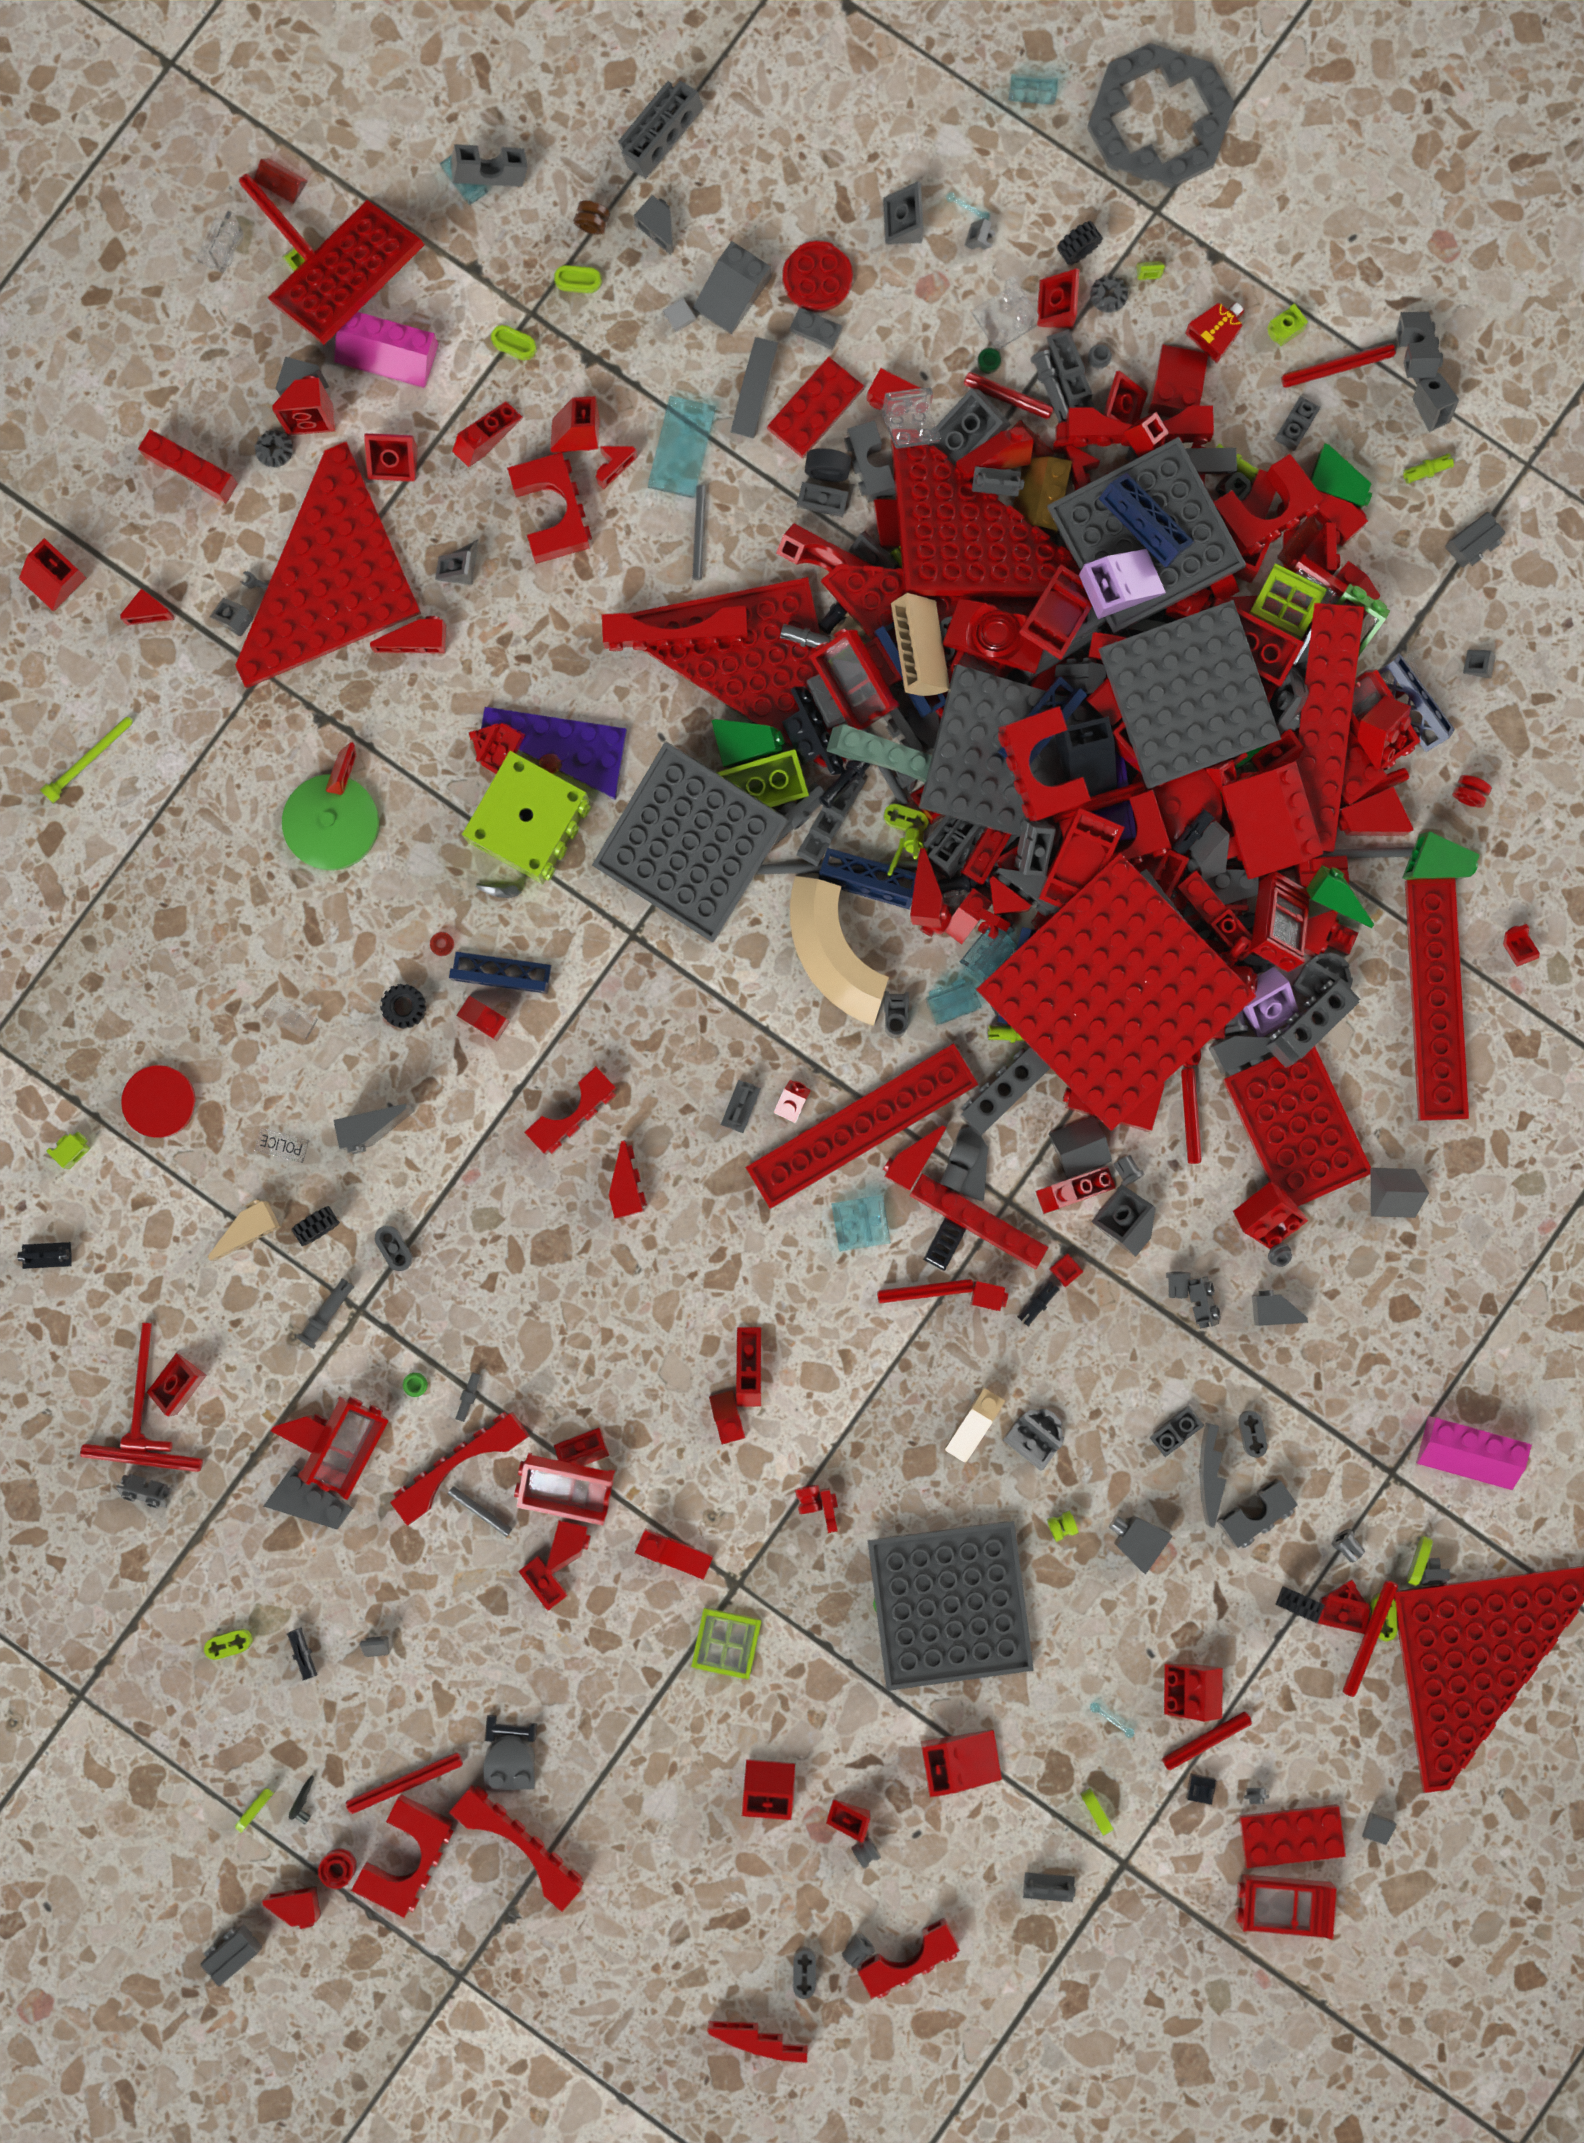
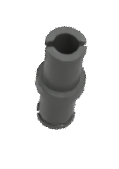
[780,623,831,648]

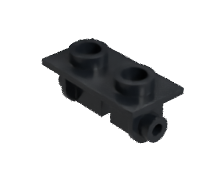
[17,1242,72,1269]

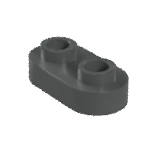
[375,1226,413,1271]

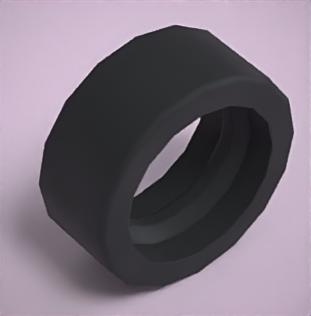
[805,448,851,482]

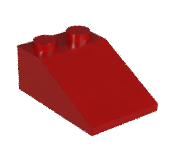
[1147,344,1208,418]

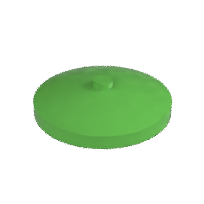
[282,774,379,871]

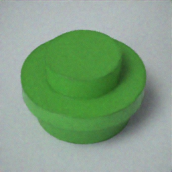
[403,1373,428,1397]

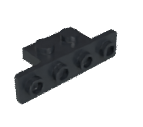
[782,686,845,775]

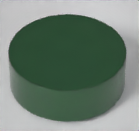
[977,348,1001,374]

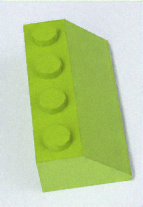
[717,749,809,807]

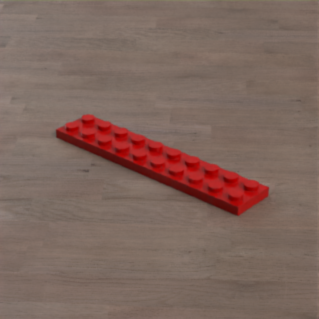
[1296,603,1364,852]
[1405,878,1469,1121]
[745,1043,979,1209]

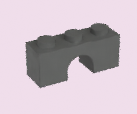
[450,144,528,187]
[1396,312,1443,378]
[844,420,895,503]
[1217,1479,1298,1548]

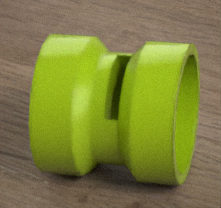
[1047,1510,1079,1542]

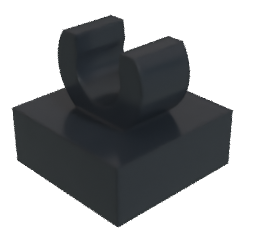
[1186,1773,1216,1805]

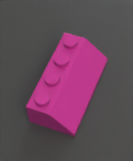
[334,312,439,388]
[1416,1416,1532,1490]

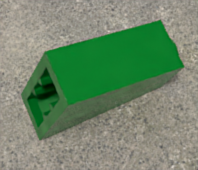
[1310,443,1372,509]
[711,719,784,769]
[1402,831,1480,880]

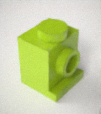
[1267,303,1308,347]
[46,1131,91,1169]

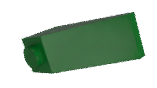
[1306,865,1374,928]

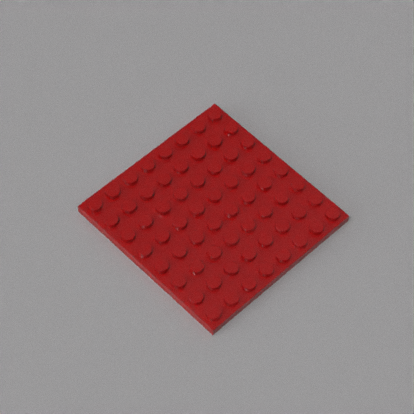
[976,853,1257,1131]

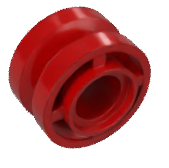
[1452,775,1492,808]
[318,1848,357,1889]

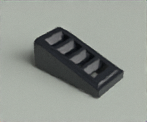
[923,1217,966,1271]

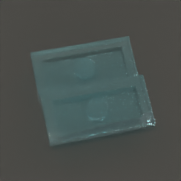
[831,1195,891,1252]

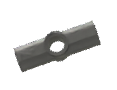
[774,782,825,846]

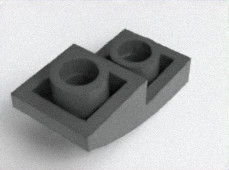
[1274,396,1321,452]
[1150,1405,1204,1457]

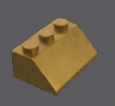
[1013,456,1072,539]

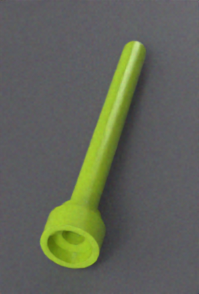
[40,717,133,804]

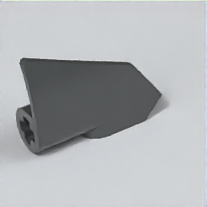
[940,1127,988,1201]

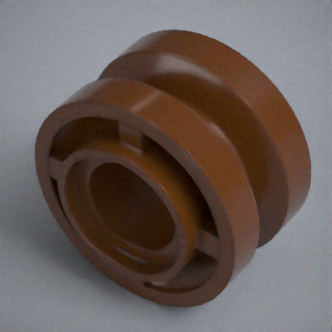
[573,200,610,235]

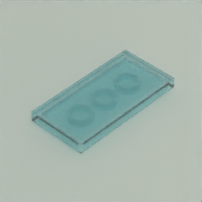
[648,396,716,498]

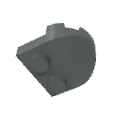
[1291,953,1353,1006]
[1003,1409,1064,1471]
[483,1735,536,1791]

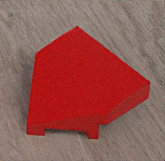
[468,723,525,774]
[1315,1579,1370,1635]

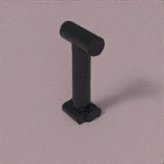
[485,1715,537,1742]

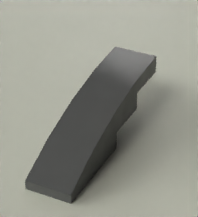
[1046,330,1096,409]
[731,337,778,438]
[797,778,866,866]
[1199,1422,1226,1528]

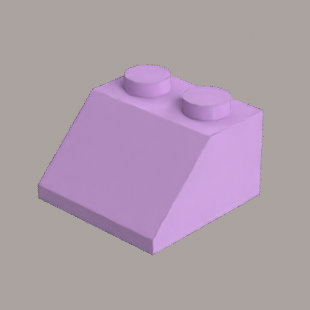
[1243,967,1300,1037]

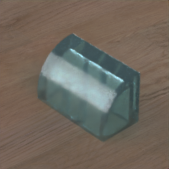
[1008,73,1058,105]

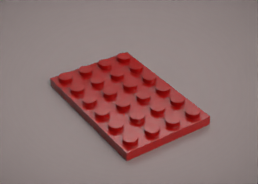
[268,200,424,345]
[1223,1046,1371,1207]

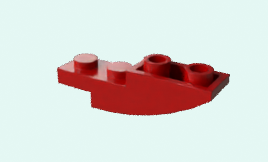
[1176,871,1252,961]

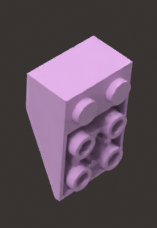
[1079,549,1166,619]

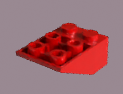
[920,1729,1002,1798]

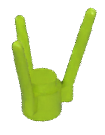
[888,828,924,876]

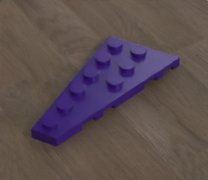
[481,707,627,800]

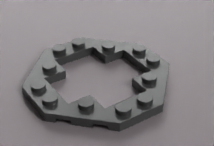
[1087,43,1234,188]

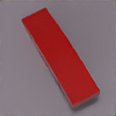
[707,2021,808,2063]

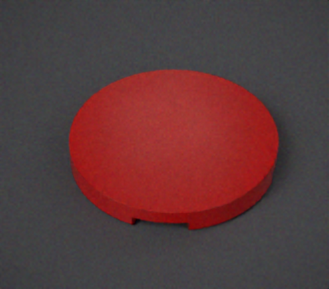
[782,241,853,312]
[121,1065,196,1138]

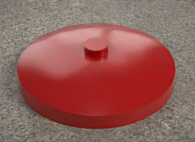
[1130,768,1223,854]

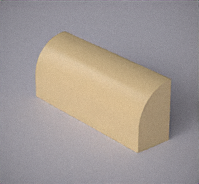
[891,593,950,696]

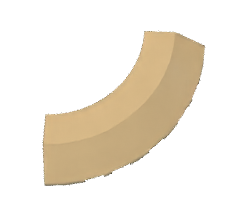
[790,876,889,1026]

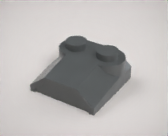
[1269,667,1309,735]

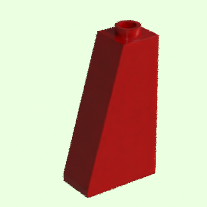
[1062,1083,1165,1132]

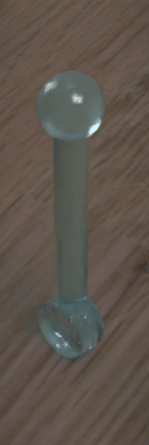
[946,192,990,221]
[1090,1702,1134,1738]

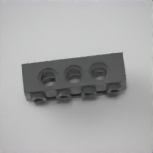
[618,80,704,180]
[1019,606,1108,682]
[924,816,986,880]
[1266,978,1360,1068]
[960,1047,1050,1136]

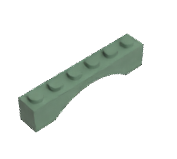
[827,724,932,783]

